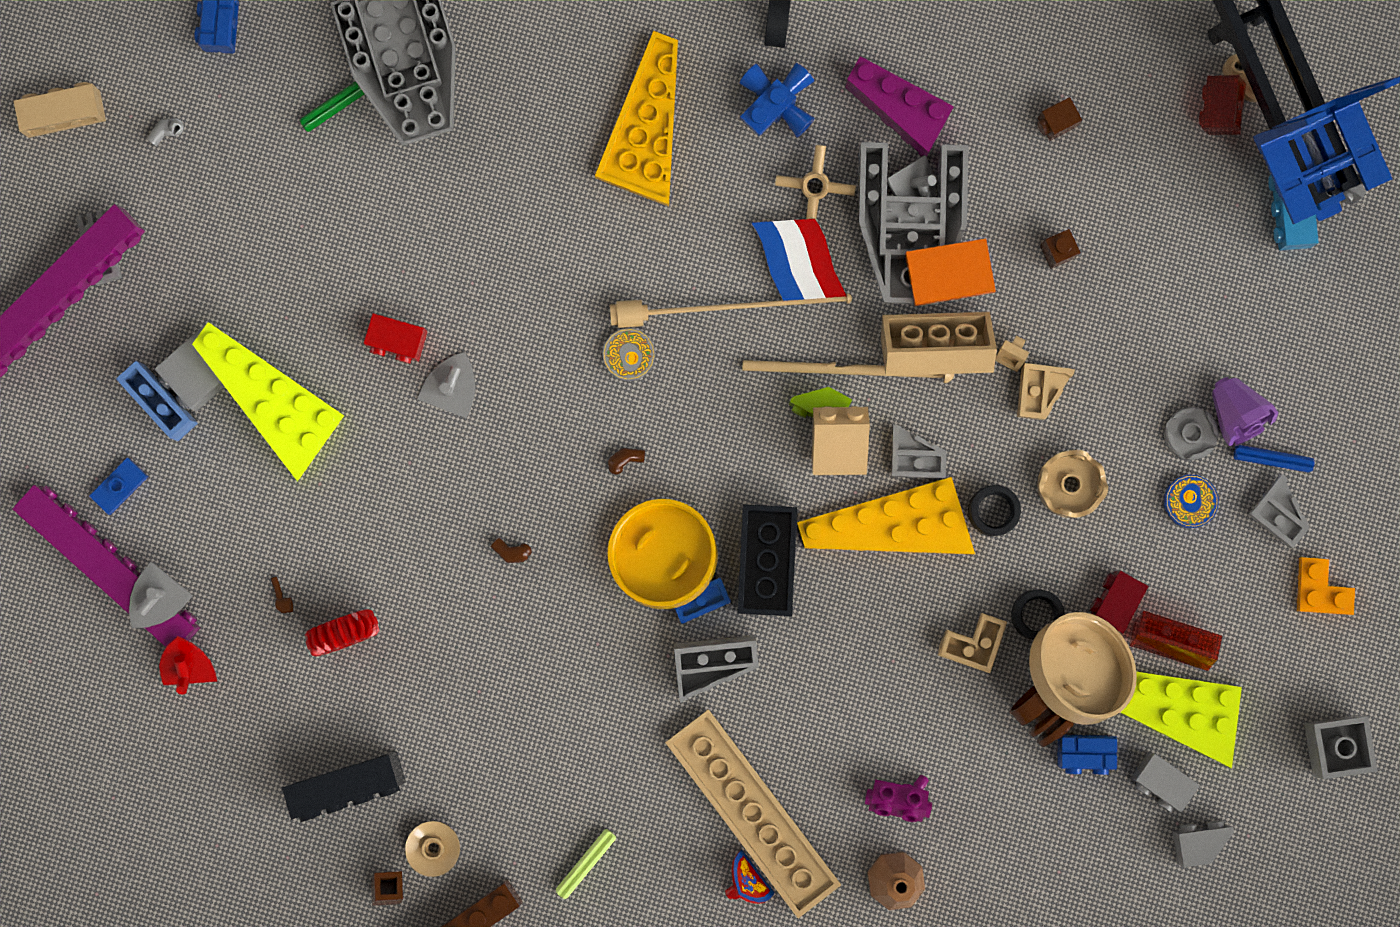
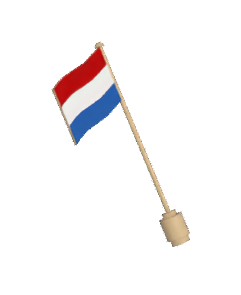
[610,218,852,328]

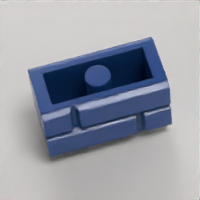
[195,0,239,54]
[1057,734,1117,775]

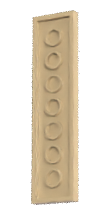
[665,709,841,918]

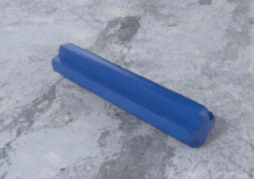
[1233,445,1315,472]

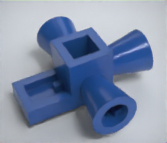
[739,63,815,138]

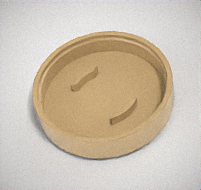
[1029,612,1137,725]

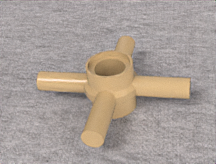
[775,145,856,220]

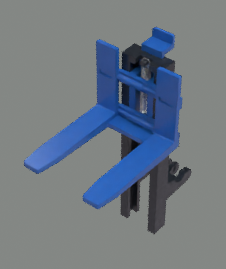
[1207,0,1400,224]

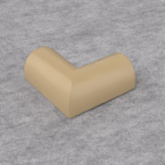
[937,613,1007,673]

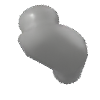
[146,118,184,147]

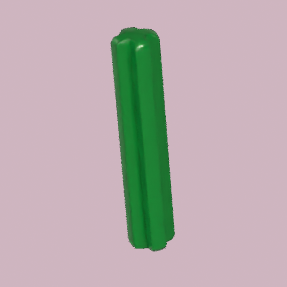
[299,81,364,132]

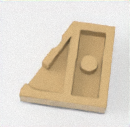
[1017,363,1075,420]

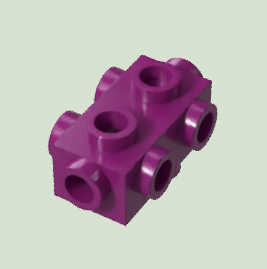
[864,775,932,822]

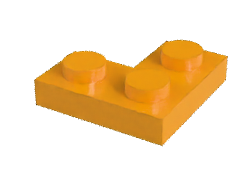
[1297,557,1355,615]

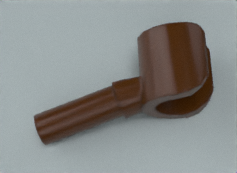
[271,577,294,613]

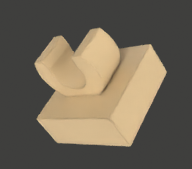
[995,336,1029,372]

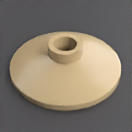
[405,821,460,877]

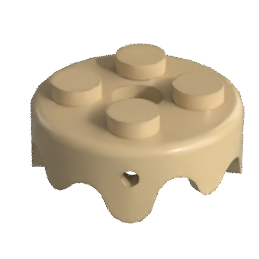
[1037,450,1108,518]

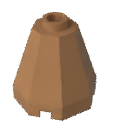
[867,851,925,910]

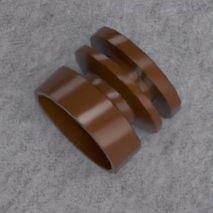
[1009,686,1075,747]

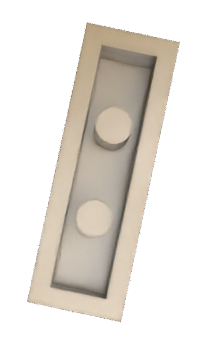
[14,82,106,138]

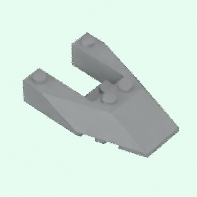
[858,142,969,305]

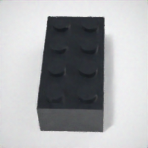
[737,504,798,617]
[282,751,406,822]

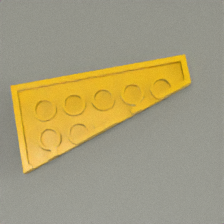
[595,31,678,207]
[797,477,975,555]

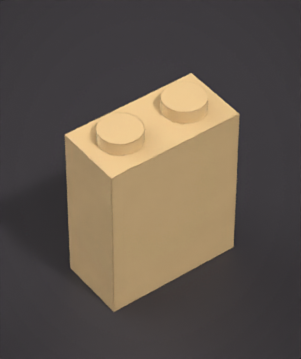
[811,406,870,475]

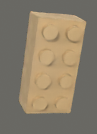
[881,312,997,376]

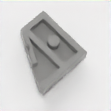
[891,424,946,479]
[1248,474,1310,549]

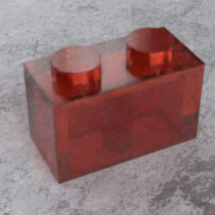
[1199,75,1246,135]

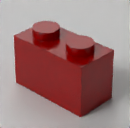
[363,313,428,364]

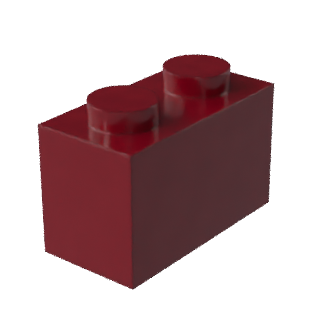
[1089,570,1149,634]

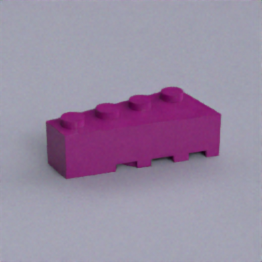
[845,56,954,157]

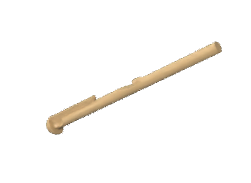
[742,360,954,383]

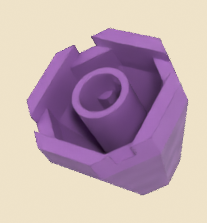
[1212,377,1279,446]

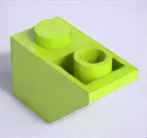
[789,387,852,418]

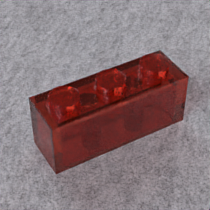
[1129,610,1223,671]

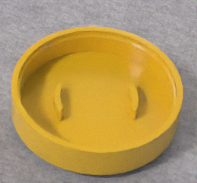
[608,499,718,609]

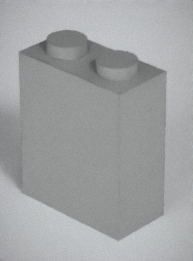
[155,326,225,412]

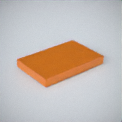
[905,238,996,306]

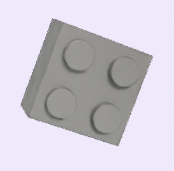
[1304,715,1378,779]

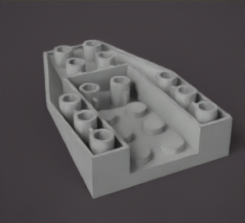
[330,0,456,146]

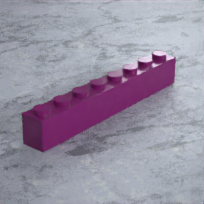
[0,204,145,377]
[12,485,201,647]

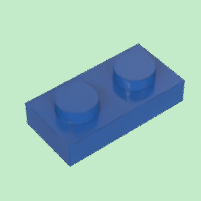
[675,578,731,624]

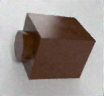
[1037,97,1082,141]
[1040,229,1081,269]
[371,871,403,906]

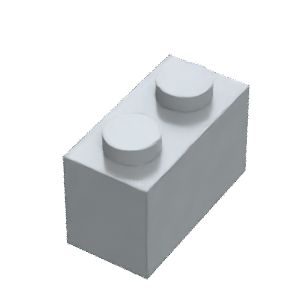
[1130,752,1200,813]

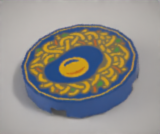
[1163,475,1219,528]

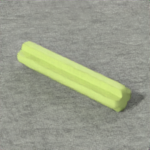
[555,829,616,899]

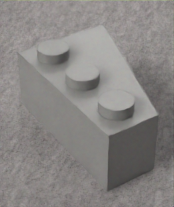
[674,635,759,703]

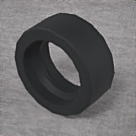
[764,0,791,48]
[968,485,1021,537]
[1011,589,1065,640]

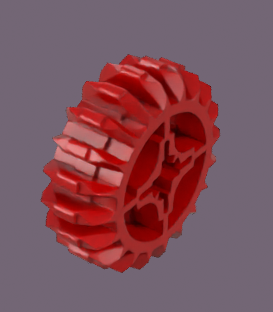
[305,609,380,657]

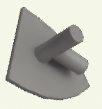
[887,155,936,197]
[417,352,475,419]
[129,562,193,628]

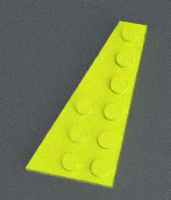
[192,322,344,482]
[1120,672,1242,768]

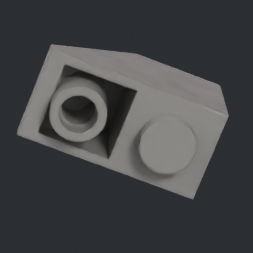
[1172,820,1234,867]

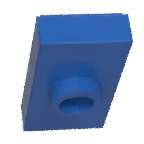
[90,457,149,515]

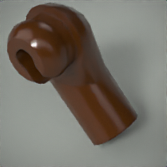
[608,448,645,475]
[490,537,532,563]

